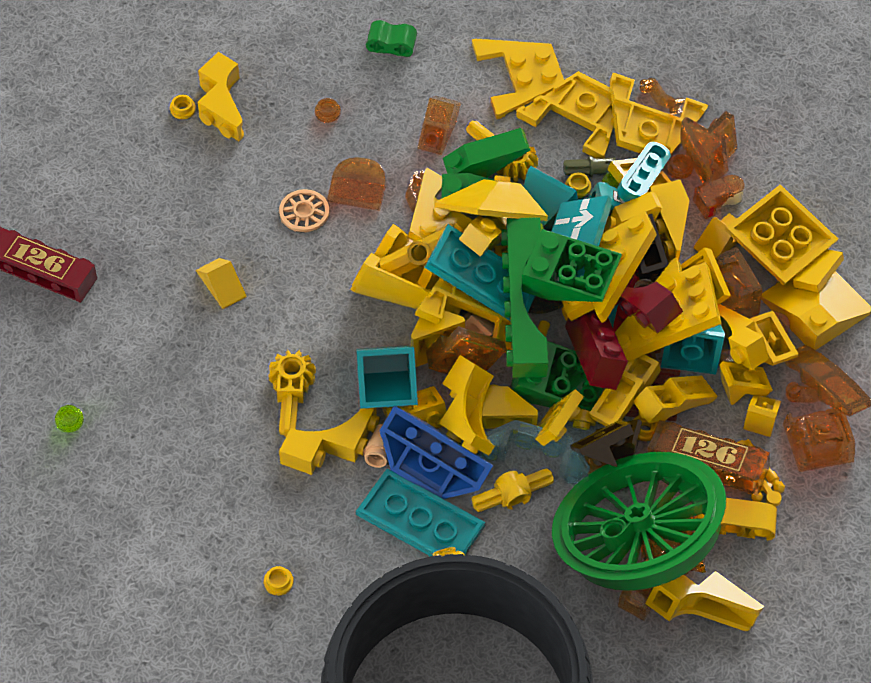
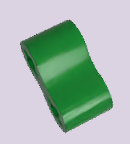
[366,20,417,57]

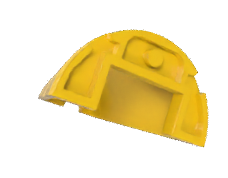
[350,224,461,315]

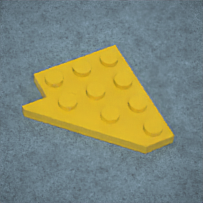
[562,211,657,323]
[615,257,722,361]

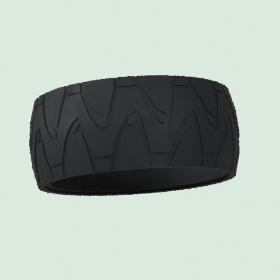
[321,554,593,683]

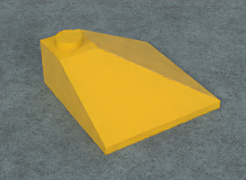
[434,175,548,221]
[725,185,838,286]
[758,271,871,352]

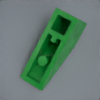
[442,128,530,178]

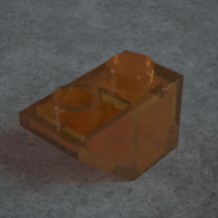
[417,96,461,155]

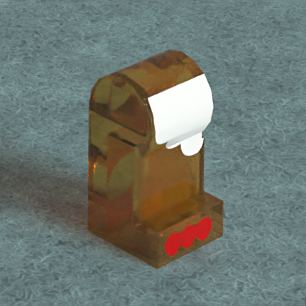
[693,175,745,219]

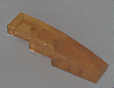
[784,345,871,417]

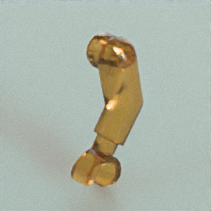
[639,78,684,115]
[405,170,424,212]
[785,369,845,403]

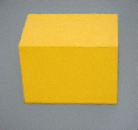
[411,310,465,367]

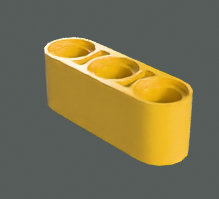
[691,498,777,541]

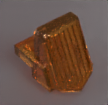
[680,111,738,186]

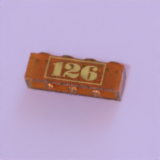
[648,420,770,495]

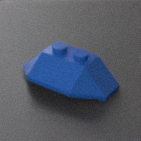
[379,406,494,499]

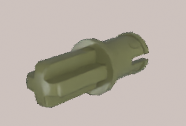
[563,156,616,177]

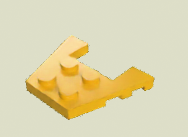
[472,39,564,119]
[516,71,614,158]
[609,72,708,155]
[408,168,507,247]
[414,278,511,353]

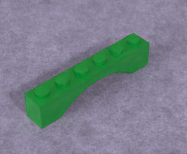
[501,218,548,378]

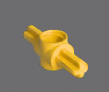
[471,468,554,512]

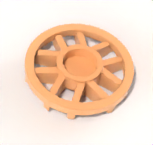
[279,189,329,233]

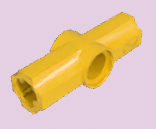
[379,224,455,276]

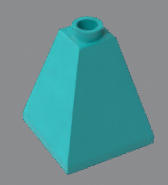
[523,166,578,232]
[661,324,725,375]

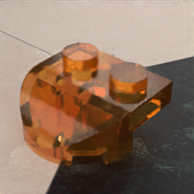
[327,157,387,211]

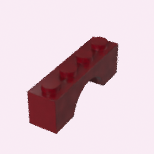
[615,274,683,333]

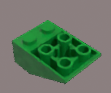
[522,229,622,302]
[510,341,603,411]

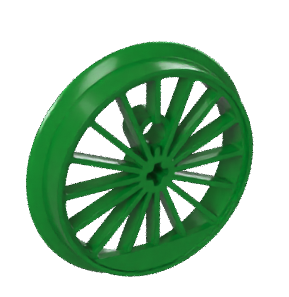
[552,452,726,591]

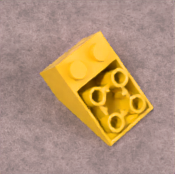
[649,179,690,271]

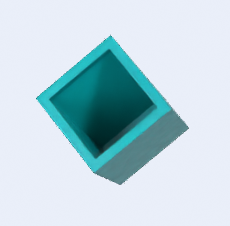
[356,345,418,409]

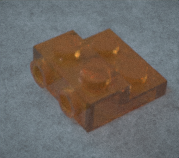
[426,326,507,375]

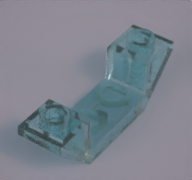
[477,420,590,485]

